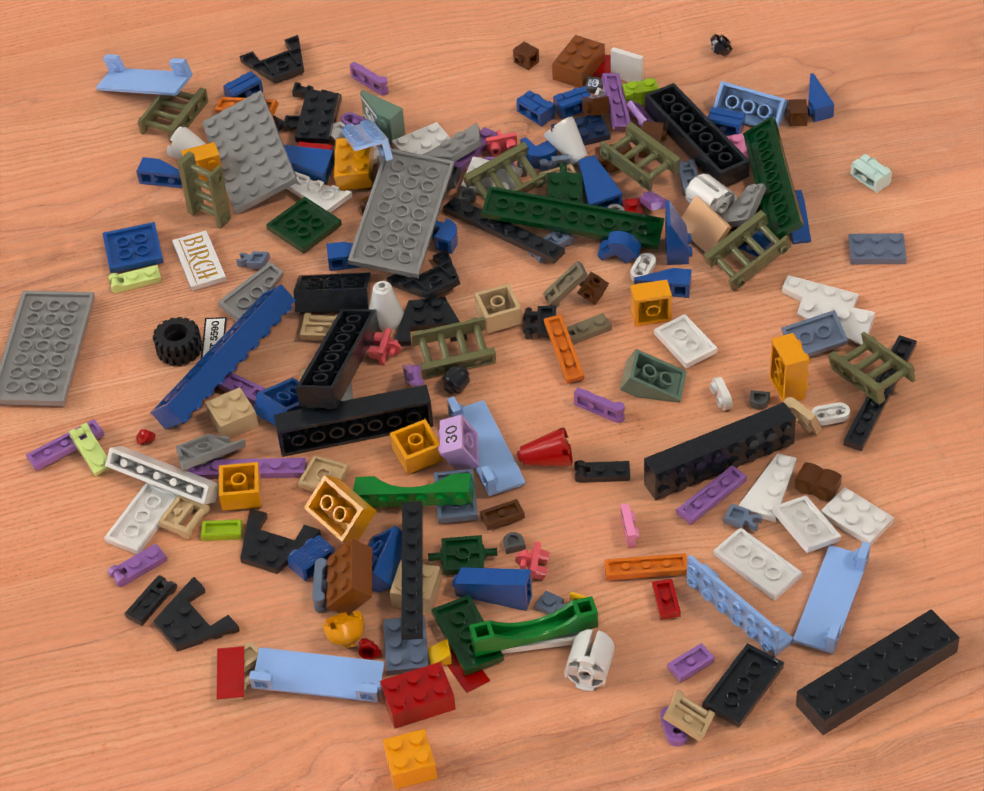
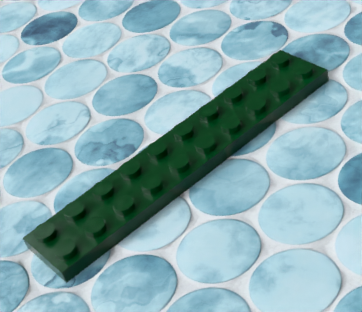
[743,116,804,240]
[481,186,665,250]

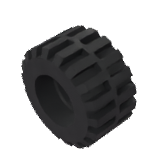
[153,317,203,366]

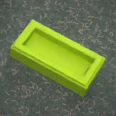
[201,519,243,541]

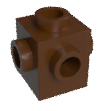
[577,272,609,305]

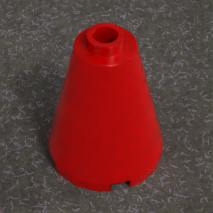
[517,427,573,466]

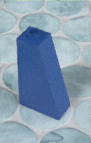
[284,145,335,185]
[578,155,622,208]
[452,567,533,611]

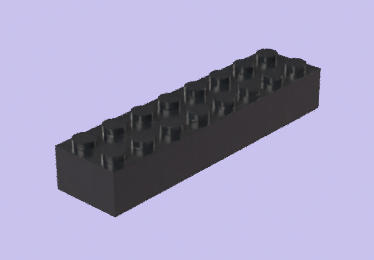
[645,83,750,187]
[296,309,379,409]
[274,385,434,457]
[644,402,796,500]
[796,609,960,735]

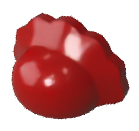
[136,429,156,445]
[358,638,382,660]

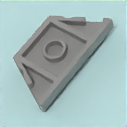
[424,123,482,162]
[176,434,246,470]

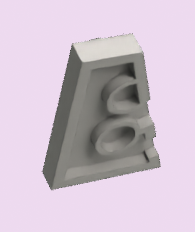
[722,183,767,227]

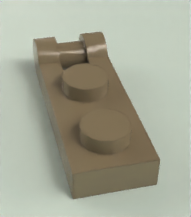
[543,261,588,308]
[567,313,612,345]

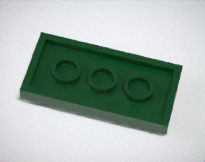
[431,595,504,676]

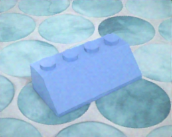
[713,81,789,128]

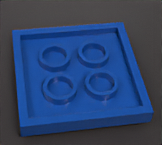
[103,222,164,273]

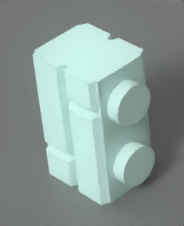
[850,154,892,193]

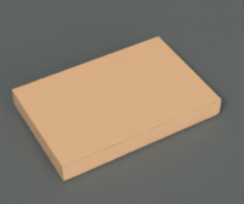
[681,196,732,253]

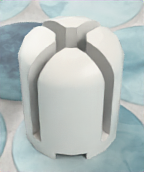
[685,174,737,218]
[564,629,615,691]

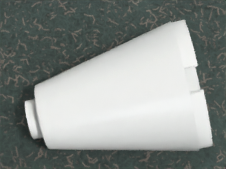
[543,116,588,166]
[167,126,206,160]
[369,281,404,332]

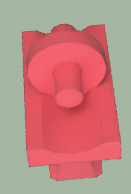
[485,130,517,157]
[369,328,402,366]
[515,541,550,580]

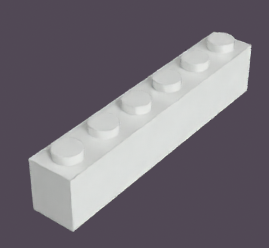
[105,446,219,504]

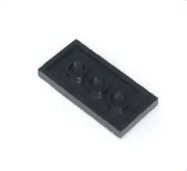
[295,92,340,144]
[702,643,784,728]

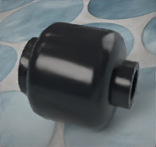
[442,365,470,394]

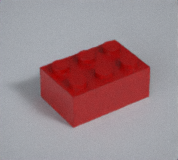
[380,662,456,729]

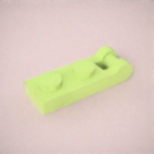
[108,265,162,293]
[69,423,111,476]

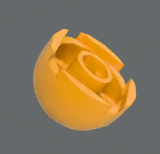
[322,611,365,648]

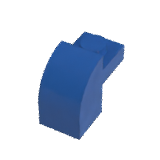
[520,137,557,169]
[432,218,458,254]
[597,231,642,263]

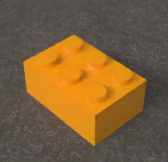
[334,138,374,191]
[769,333,810,402]
[304,475,377,543]

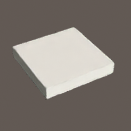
[611,47,644,82]

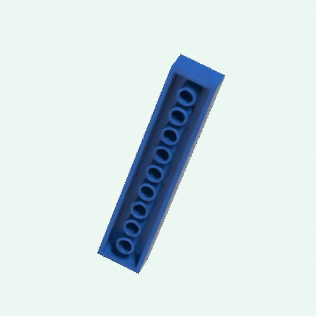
[150,284,296,429]

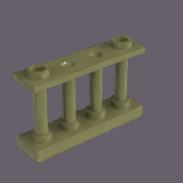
[138,88,209,142]
[600,122,681,192]
[464,142,546,201]
[177,151,231,229]
[704,210,791,291]
[411,317,496,380]
[828,332,916,405]

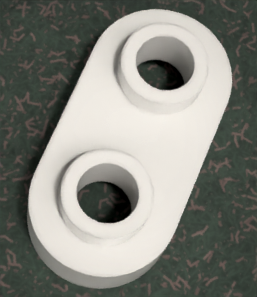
[630,253,656,281]
[710,377,733,411]
[811,402,850,426]

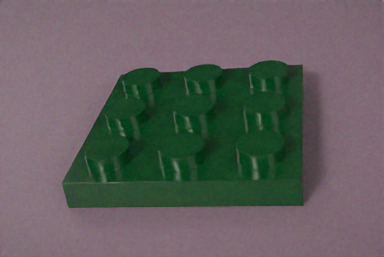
[266,197,342,254]

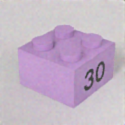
[438,415,479,470]

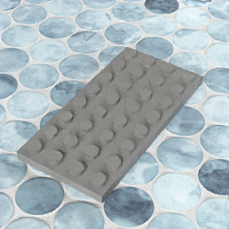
[202,90,298,215]
[348,148,454,279]
[0,291,95,406]

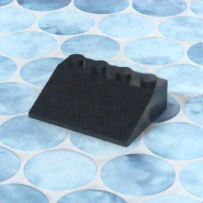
[293,272,371,315]

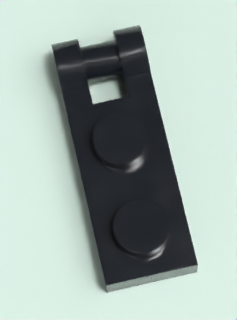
[574,460,630,483]
[125,575,177,626]

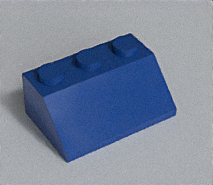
[368,526,402,592]

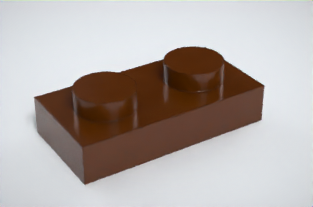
[480,499,525,531]

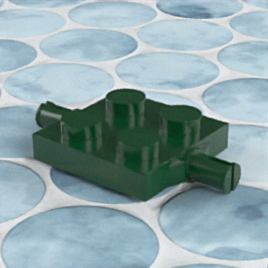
[546,163,583,203]
[428,535,498,575]

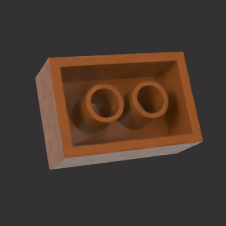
[552,35,605,88]
[326,538,372,615]

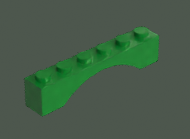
[353,473,475,508]
[469,596,598,656]

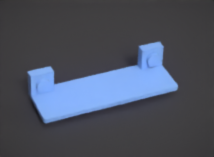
[96,54,193,96]
[340,119,393,161]
[447,397,525,496]
[793,541,871,654]
[687,555,793,657]
[249,647,384,703]

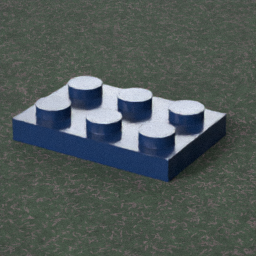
[551,115,611,146]

